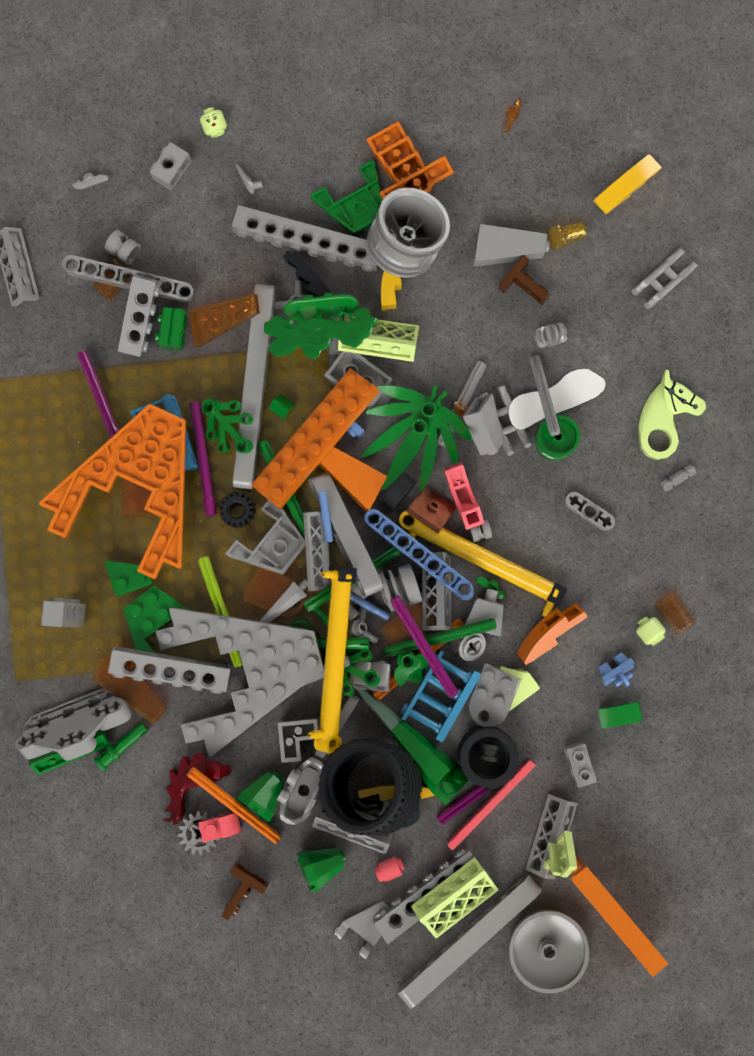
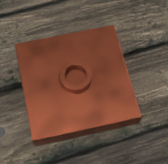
[406,487,456,533]

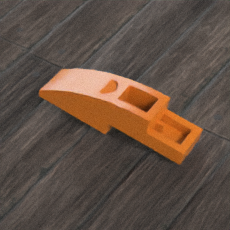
[517,603,587,665]

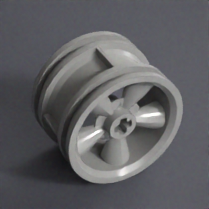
[367,188,450,278]

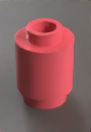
[374,856,405,882]

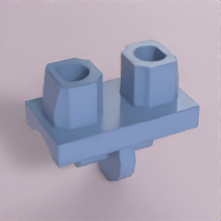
[598,652,634,687]

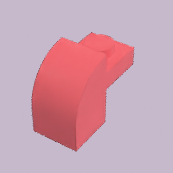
[198,811,242,843]

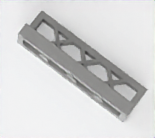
[0,227,39,307]
[303,511,331,591]
[422,552,451,631]
[525,794,578,879]
[312,803,393,854]

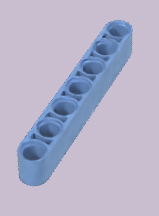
[365,509,474,600]

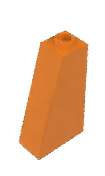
[318,447,387,512]

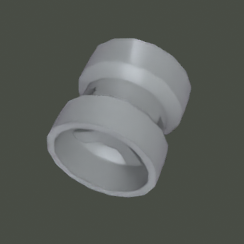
[469,519,492,543]

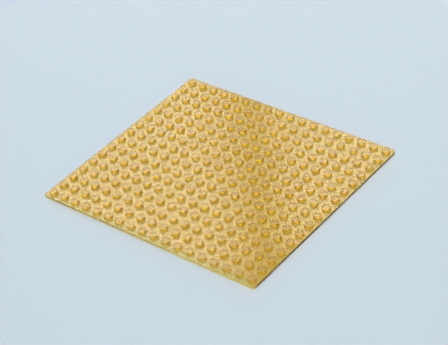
[0,347,357,682]

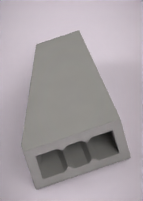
[474,224,550,267]

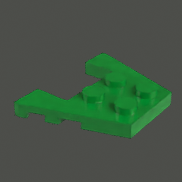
[310,160,383,236]
[123,585,191,653]

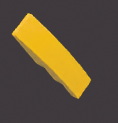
[594,154,662,214]
[358,784,435,801]

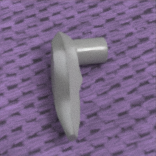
[236,163,263,194]

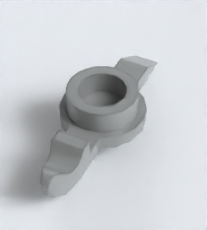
[72,173,108,190]

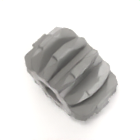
[535,323,567,348]

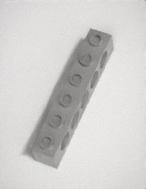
[108,646,230,694]
[373,848,474,944]

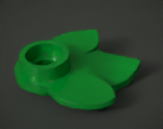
[394,650,429,686]

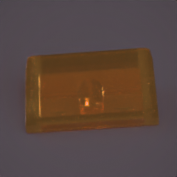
[92,258,131,301]
[655,590,696,635]

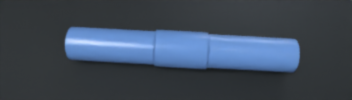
[318,491,333,542]
[350,592,390,620]

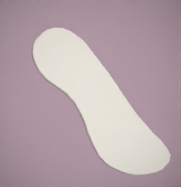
[509,369,605,430]

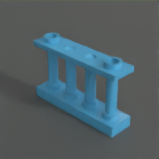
[400,651,481,743]

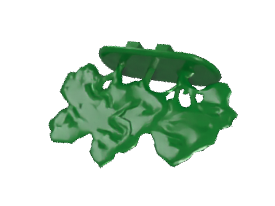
[264,293,378,359]

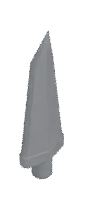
[260,579,308,623]

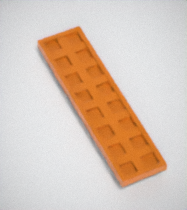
[251,368,380,509]

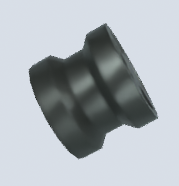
[478,742,500,762]

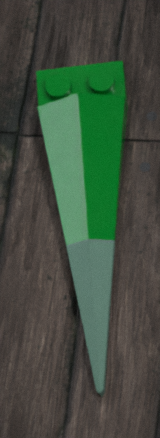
[348,677,469,805]

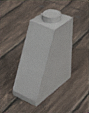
[463,394,503,455]

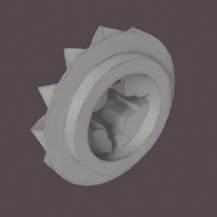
[457,633,486,661]

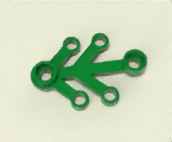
[202,398,253,454]
[321,649,380,697]

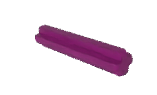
[437,785,488,825]

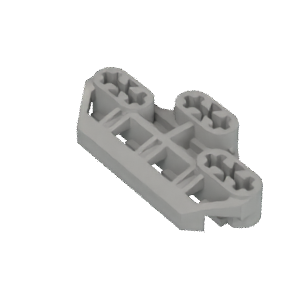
[15,688,132,761]

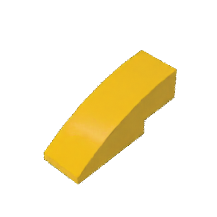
[381,271,402,311]

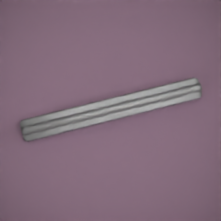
[530,355,560,436]
[438,361,486,447]

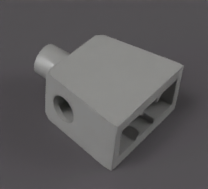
[464,588,503,636]

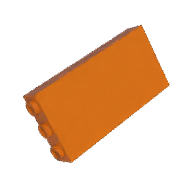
[569,854,669,977]

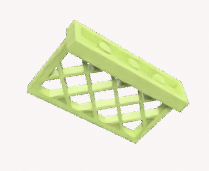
[338,315,419,362]
[411,857,499,939]

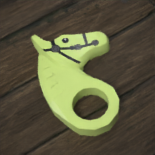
[638,369,706,460]

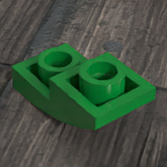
[598,701,643,729]

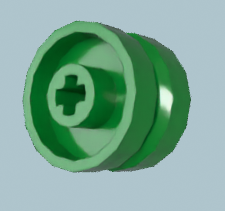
[534,415,580,461]

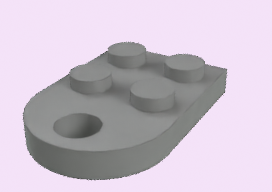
[469,663,522,727]

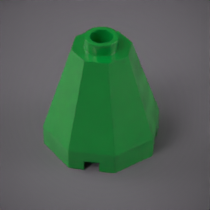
[235,771,284,822]
[296,847,346,893]

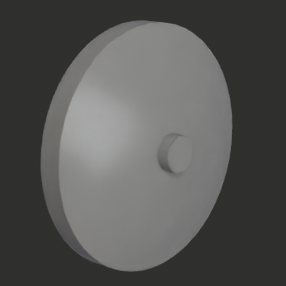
[508,909,589,993]

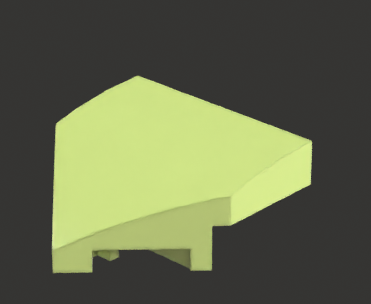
[499,666,540,711]
[543,830,577,878]

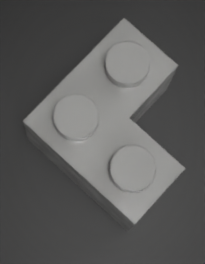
[278,717,319,763]

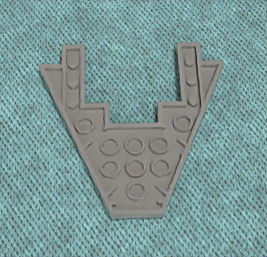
[156,607,324,757]

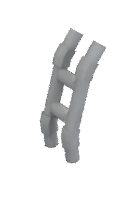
[631,247,698,309]
[480,384,532,456]

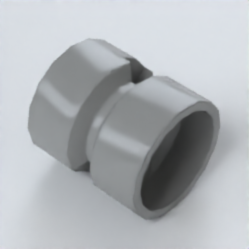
[105,230,141,265]

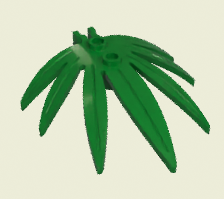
[361,385,473,492]

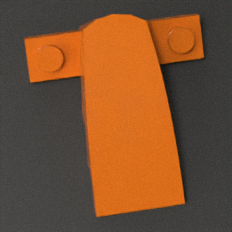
[366,121,454,200]

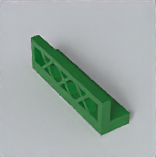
[29,730,110,775]

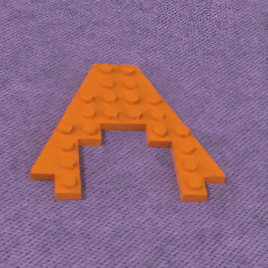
[39,404,186,579]

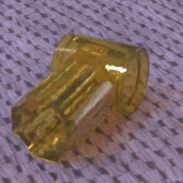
[546,221,587,250]

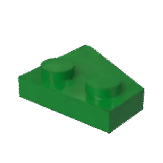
[104,561,154,597]

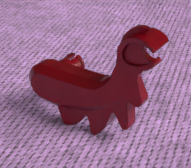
[163,753,231,825]

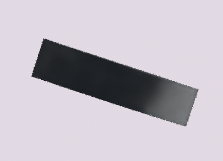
[283,250,333,297]

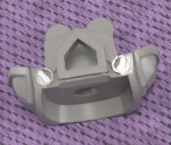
[277,757,324,825]

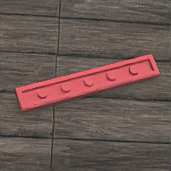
[447,758,536,851]

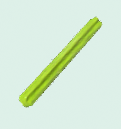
[198,556,243,667]

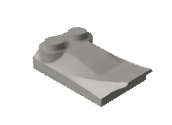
[324,351,393,410]

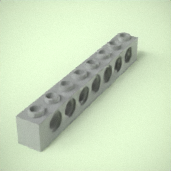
[232,205,378,272]

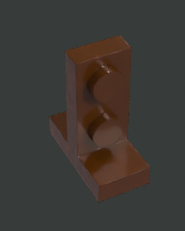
[498,255,549,306]
[222,862,269,920]

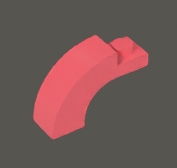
[443,463,484,530]

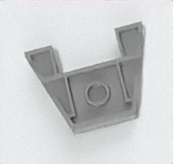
[225,500,305,575]

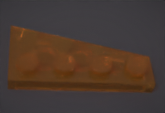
[189,293,260,348]

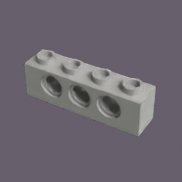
[118,274,160,357]
[41,597,86,627]

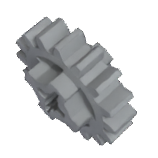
[177,810,220,855]

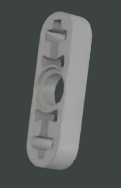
[564,492,615,531]

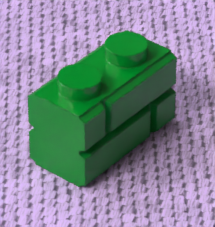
[155,307,188,351]

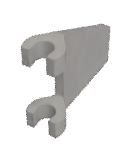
[334,901,397,959]

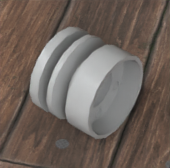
[379,564,422,612]

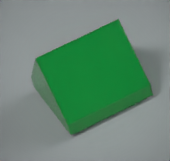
[269,394,296,420]

